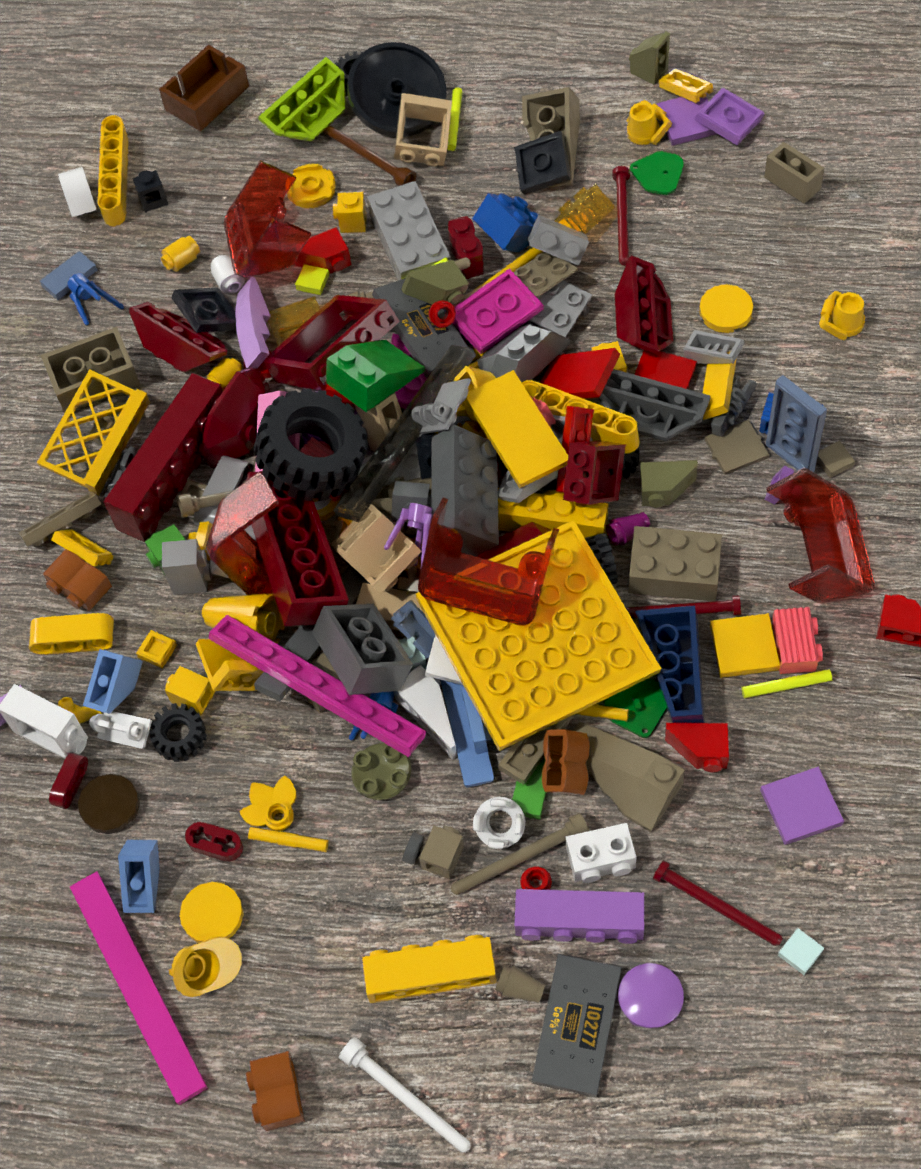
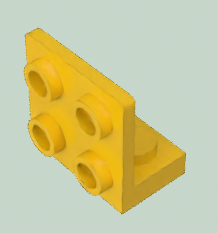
[195,639,264,691]

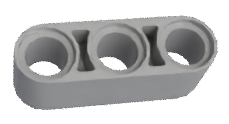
[193,456,252,526]

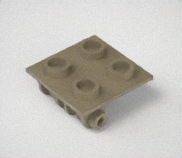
[514,252,578,298]

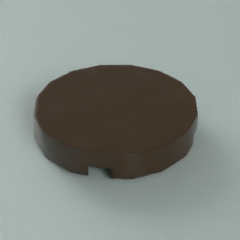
[78,774,140,834]

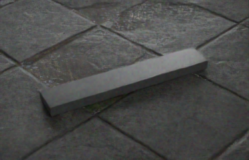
[254,565,370,702]

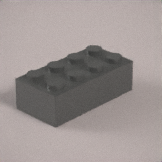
[431,424,499,557]

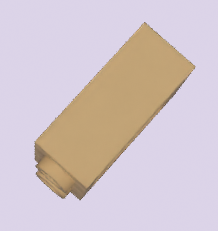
[394,93,452,166]

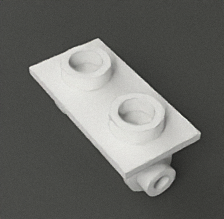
[89,711,152,749]

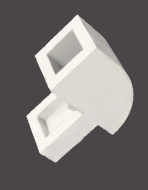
[58,167,97,217]

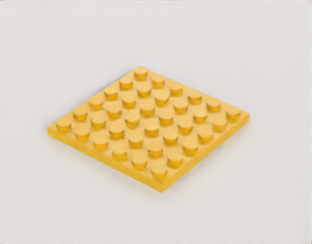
[416,520,661,751]

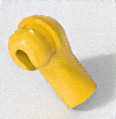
[58,697,102,724]

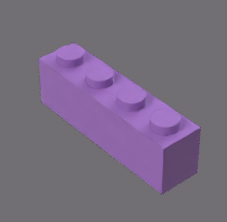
[515,889,644,944]

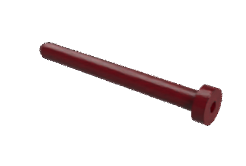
[612,166,630,266]
[625,595,741,618]
[653,860,783,946]

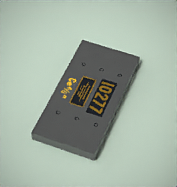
[372,278,474,378]
[532,954,621,1098]

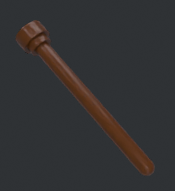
[323,125,416,186]

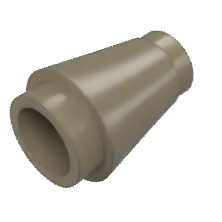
[495,965,545,1003]

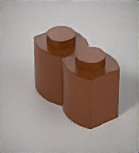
[43,549,112,611]
[542,729,590,795]
[246,1051,305,1131]

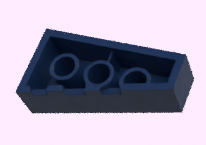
[635,606,705,723]

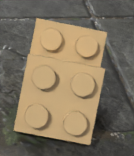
[331,503,421,594]

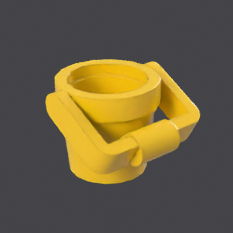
[627,100,672,145]
[819,291,865,340]

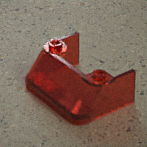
[224,160,311,278]
[766,467,875,602]
[206,471,280,595]
[418,497,559,625]

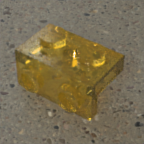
[554,183,615,234]

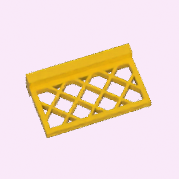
[37,369,150,496]

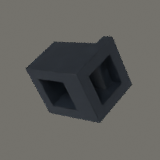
[132,170,168,213]

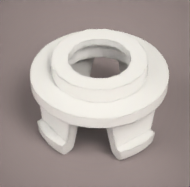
[473,797,526,849]

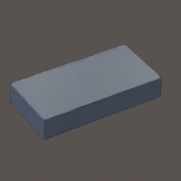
[40,251,97,300]

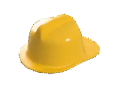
[168,937,242,997]

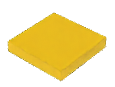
[710,613,780,678]

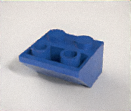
[472,193,539,252]

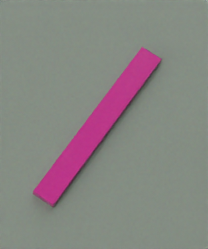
[209,615,426,757]
[69,871,208,1105]

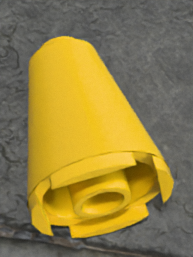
[202,594,284,644]

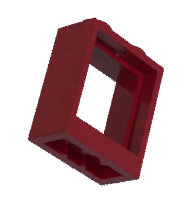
[563,440,626,505]

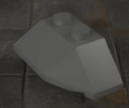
[478,325,571,382]
[598,369,711,441]

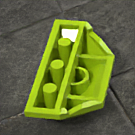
[258,57,345,141]

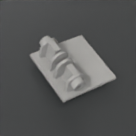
[528,281,593,338]
[412,378,471,434]

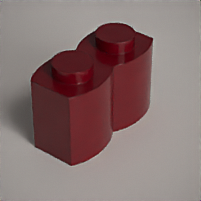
[448,216,484,279]

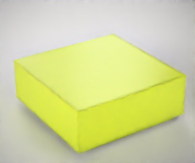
[295,264,329,295]

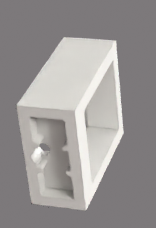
[0,684,88,759]

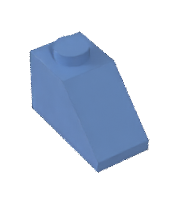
[83,649,143,714]
[118,840,160,913]

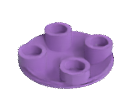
[618,963,684,1028]

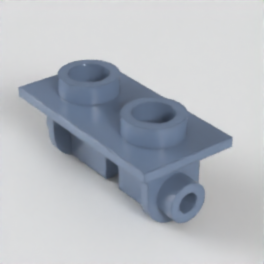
[391,600,435,659]

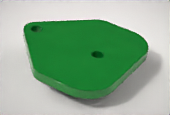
[630,151,684,195]
[604,679,667,738]

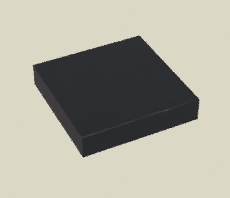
[514,131,571,195]
[171,287,236,333]

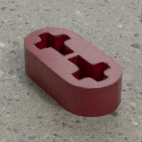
[49,752,88,809]
[185,822,243,862]

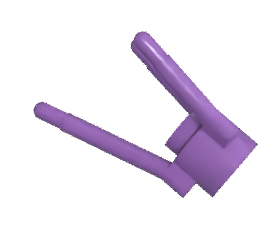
[384,503,433,574]

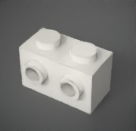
[566,823,636,883]

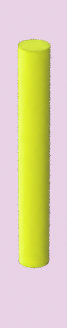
[447,88,463,151]
[741,669,832,699]

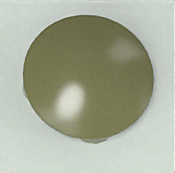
[351,743,411,800]

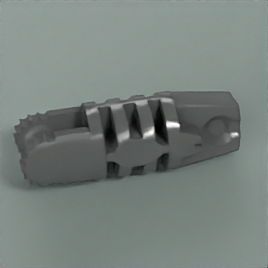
[711,375,757,437]

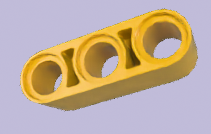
[29,613,114,655]

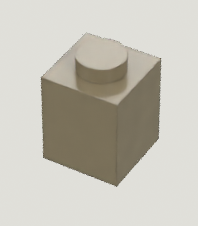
[419,825,464,879]

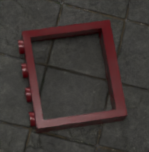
[262,295,400,391]

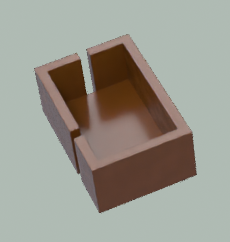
[159,44,249,132]

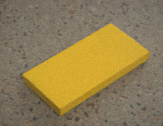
[465,370,568,489]

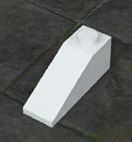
[394,665,457,760]

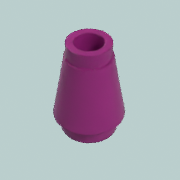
[606,512,650,546]

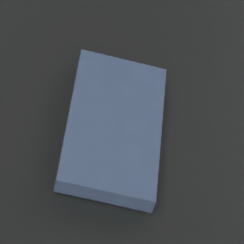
[766,375,827,478]

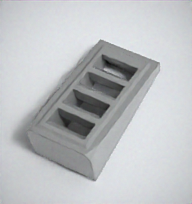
[683,330,745,364]

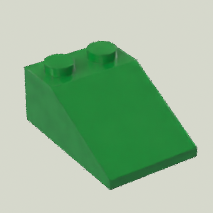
[326,340,425,412]

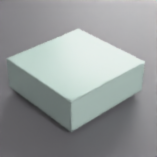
[778,928,824,975]

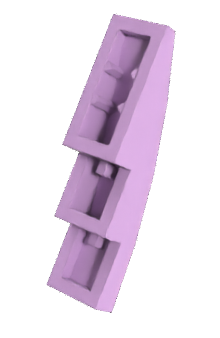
[235,277,271,369]

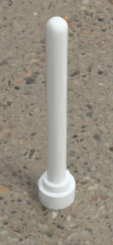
[339,1037,470,1153]

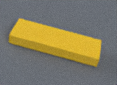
[702,351,737,420]

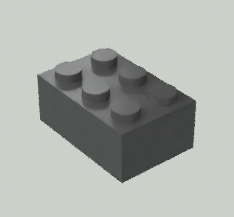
[312,604,413,695]

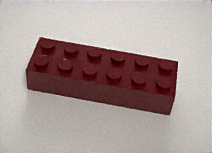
[103,373,223,542]
[242,471,349,627]

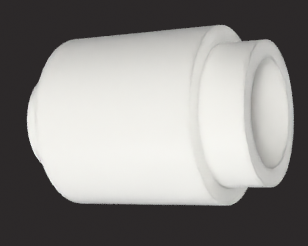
[211,255,244,294]

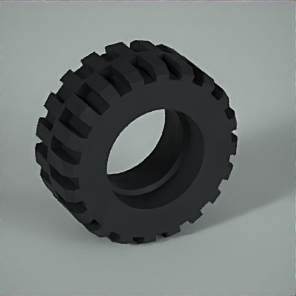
[254,389,368,501]

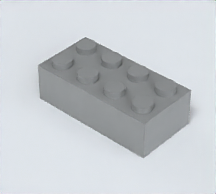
[367,181,450,280]

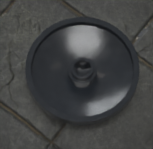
[347,42,447,137]

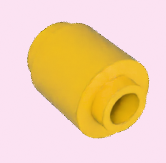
[160,236,200,272]
[206,358,243,391]

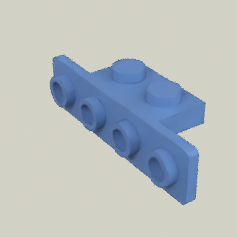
[441,680,494,788]

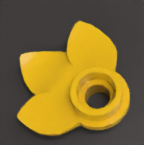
[240,776,297,831]

